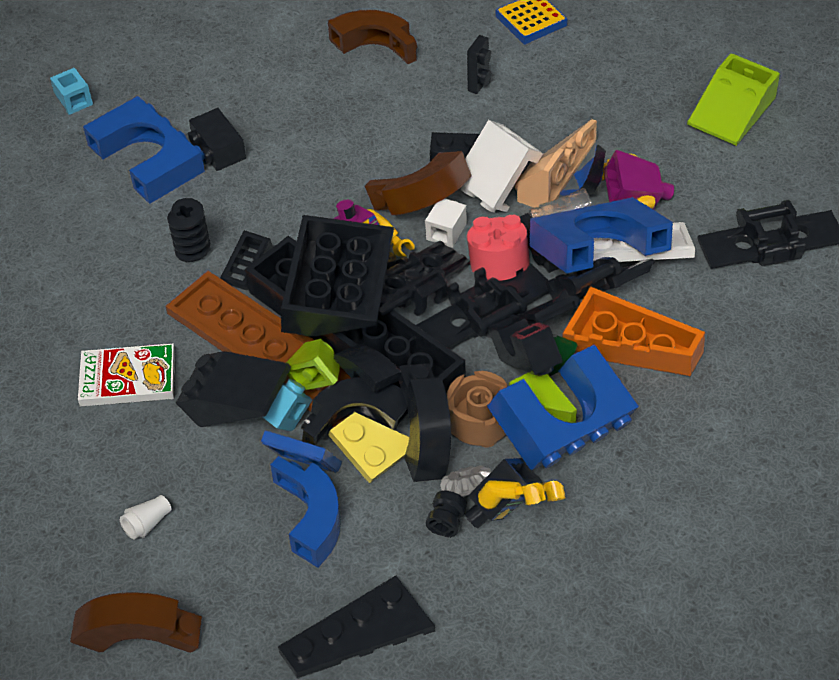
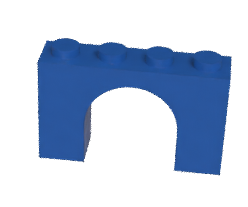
[83,96,205,204]
[530,197,673,273]
[487,345,639,471]

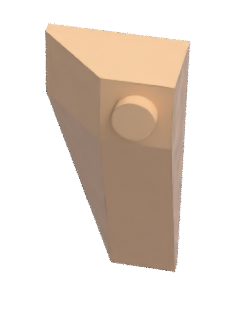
[514,119,597,213]

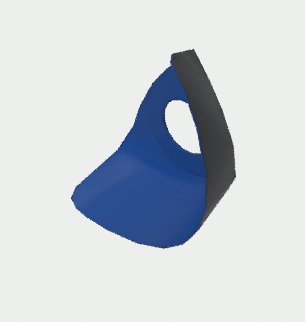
[560,145,606,197]

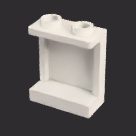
[461,120,543,213]

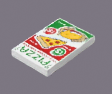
[78,343,175,406]

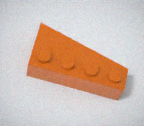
[562,287,705,376]

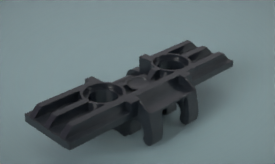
[697,200,839,269]
[378,241,470,316]
[519,257,654,324]
[416,263,549,349]

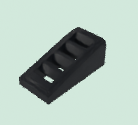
[220,230,273,291]

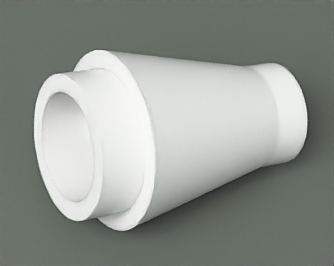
[120,495,172,539]

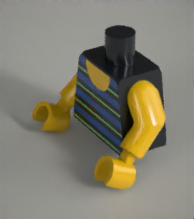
[465,458,565,528]

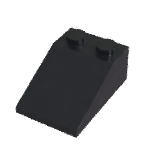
[176,351,291,427]

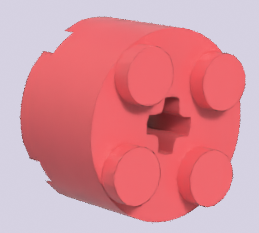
[467,215,530,281]

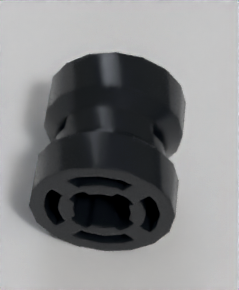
[425,490,467,537]

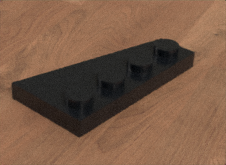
[278,576,435,679]

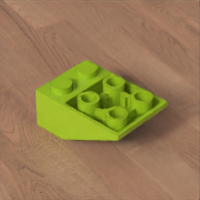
[687,53,780,146]

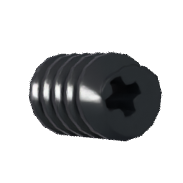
[167,198,211,262]

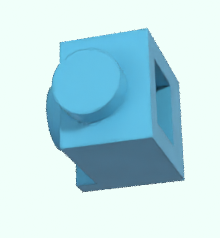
[50,68,93,115]
[263,379,313,431]

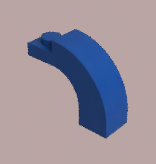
[270,456,341,568]

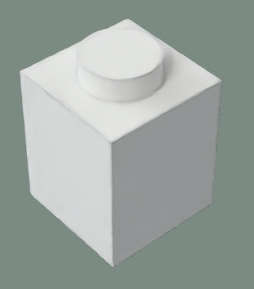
[425,199,467,248]

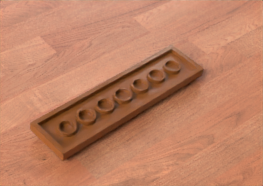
[166,271,360,427]

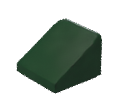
[548,335,578,377]

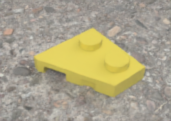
[328,412,409,483]

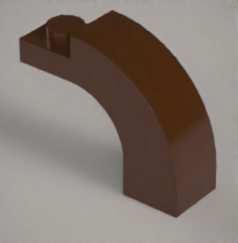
[328,10,417,64]
[365,151,471,215]
[70,592,202,653]

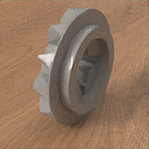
[440,465,491,496]

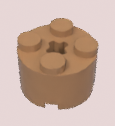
[447,371,507,448]

